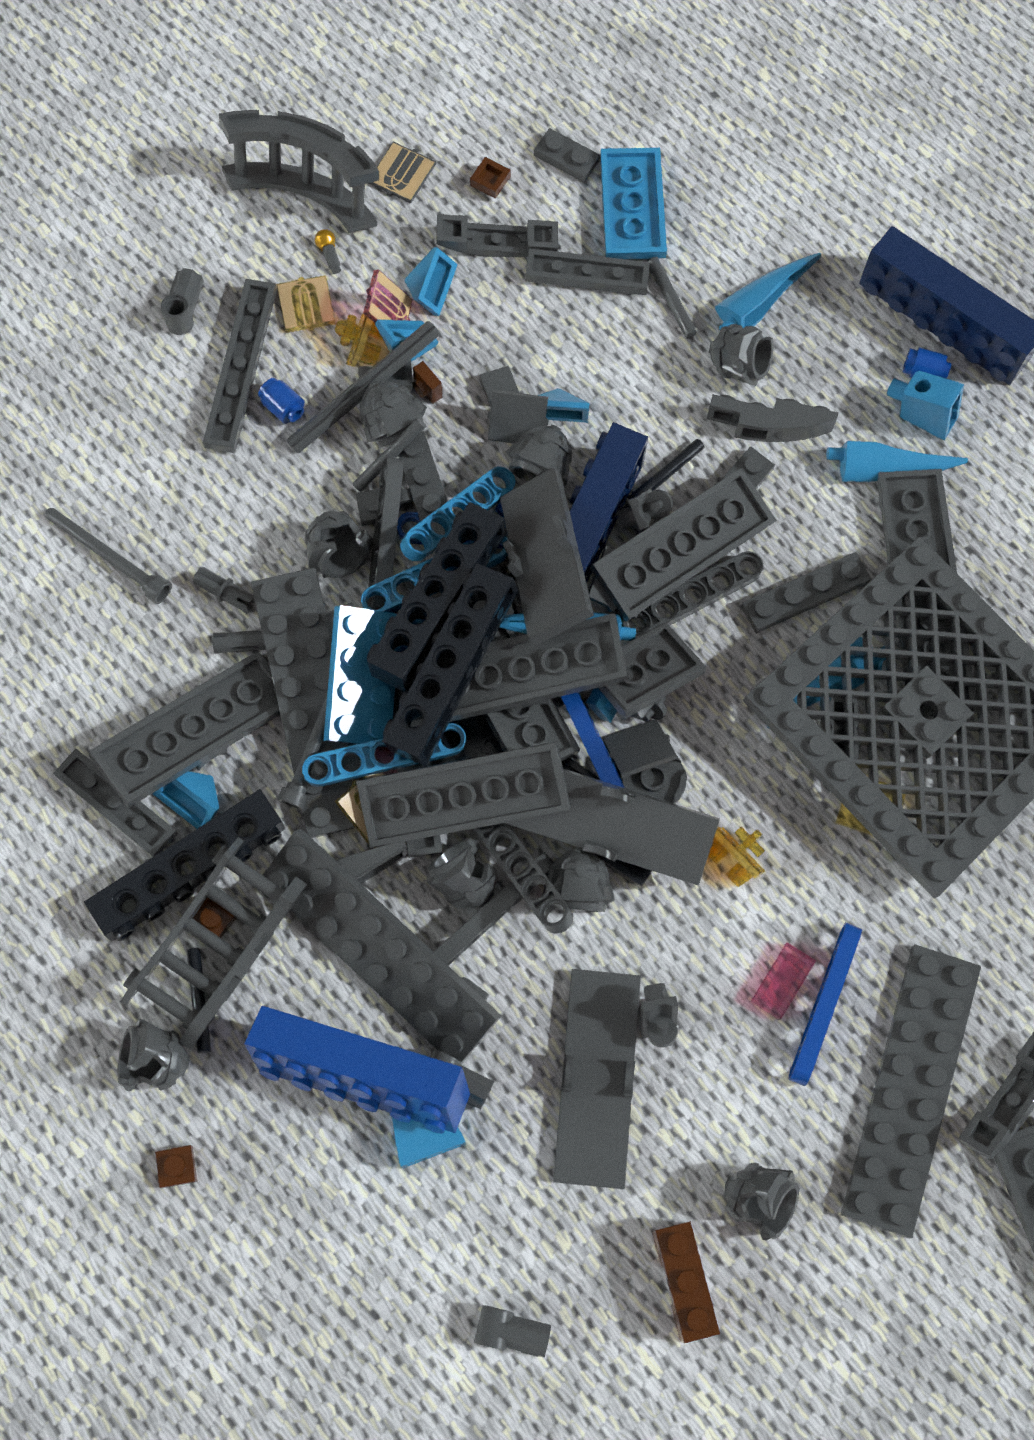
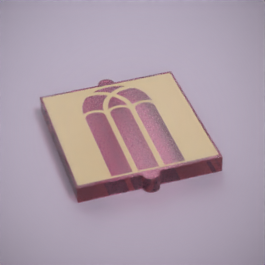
[363,269,413,323]

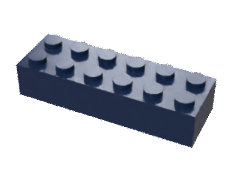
[859,226,1034,386]
[570,422,649,584]

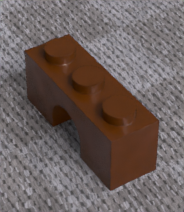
[652,1221,720,1344]

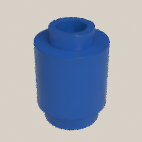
[902,347,952,379]
[258,378,305,424]

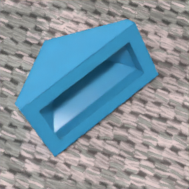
[405,247,458,316]
[375,319,438,362]
[538,388,590,423]
[153,771,219,829]

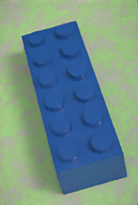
[244,1006,470,1134]

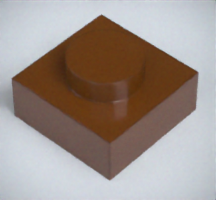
[470,157,511,199]
[412,361,443,404]
[192,897,237,938]
[155,1145,197,1189]

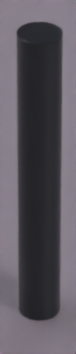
[628,439,705,500]
[186,948,211,1054]

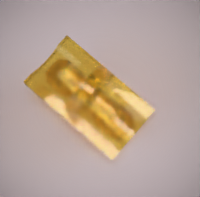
[335,304,383,367]
[708,826,765,887]

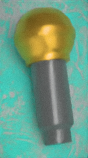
[315,229,341,274]

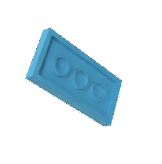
[600,147,667,259]
[323,605,398,747]

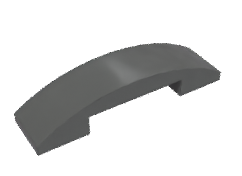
[436,214,558,257]
[958,1032,1034,1160]

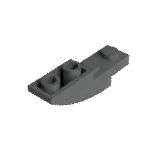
[707,394,839,442]

